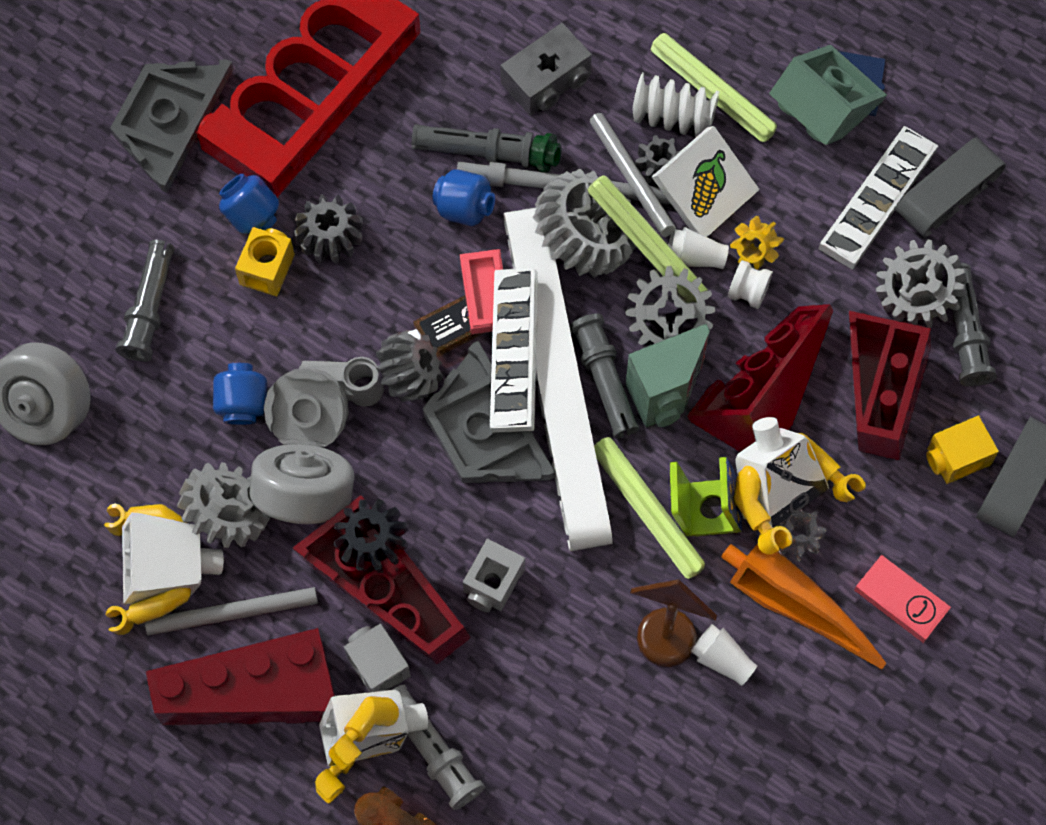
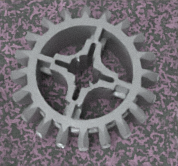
[532,169,636,277]

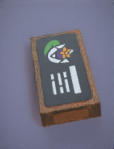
[413,295,484,357]

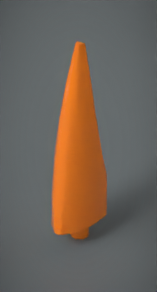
[721,543,886,669]

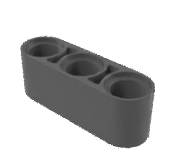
[895,137,1007,238]
[975,416,1046,538]

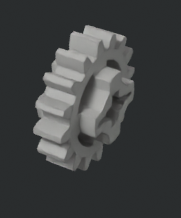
[876,240,967,328]
[626,266,715,345]
[177,462,270,548]

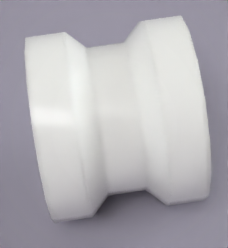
[728,260,773,309]

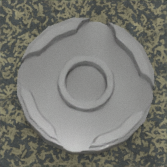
[264,368,349,448]

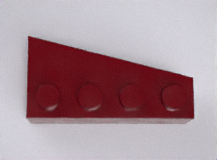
[293,495,471,664]
[146,628,335,725]

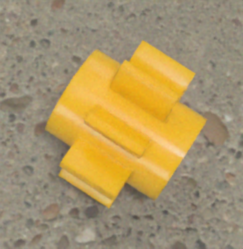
[730,216,784,270]

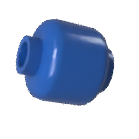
[433,169,495,226]
[219,174,279,234]
[213,363,267,425]

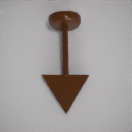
[630,579,717,667]

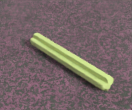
[651,33,777,142]
[587,175,708,302]
[594,437,705,579]

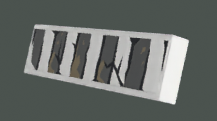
[819,126,938,270]
[490,268,538,433]

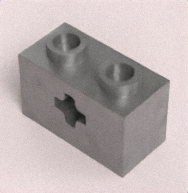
[500,23,592,116]

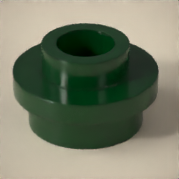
[529,133,562,173]

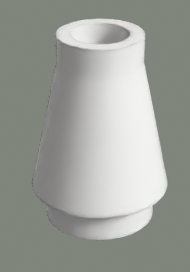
[668,227,729,269]
[691,624,758,686]

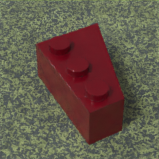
[849,311,931,460]

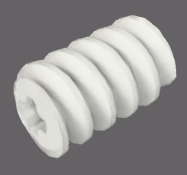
[633,72,720,137]

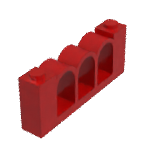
[197,0,421,198]

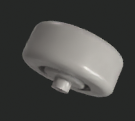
[0,342,91,445]
[250,444,354,524]

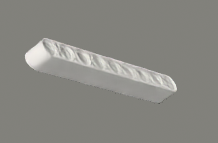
[503,207,612,551]

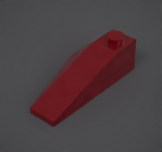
[687,304,834,452]

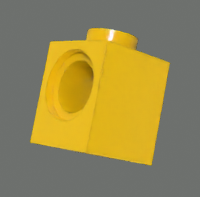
[235,227,295,296]
[926,415,999,484]

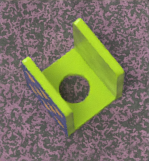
[670,457,742,536]

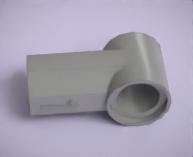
[299,357,384,406]

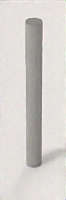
[590,113,676,237]
[145,587,318,636]

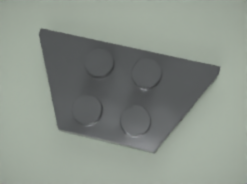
[110,59,234,193]
[423,341,555,483]

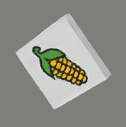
[652,126,760,237]

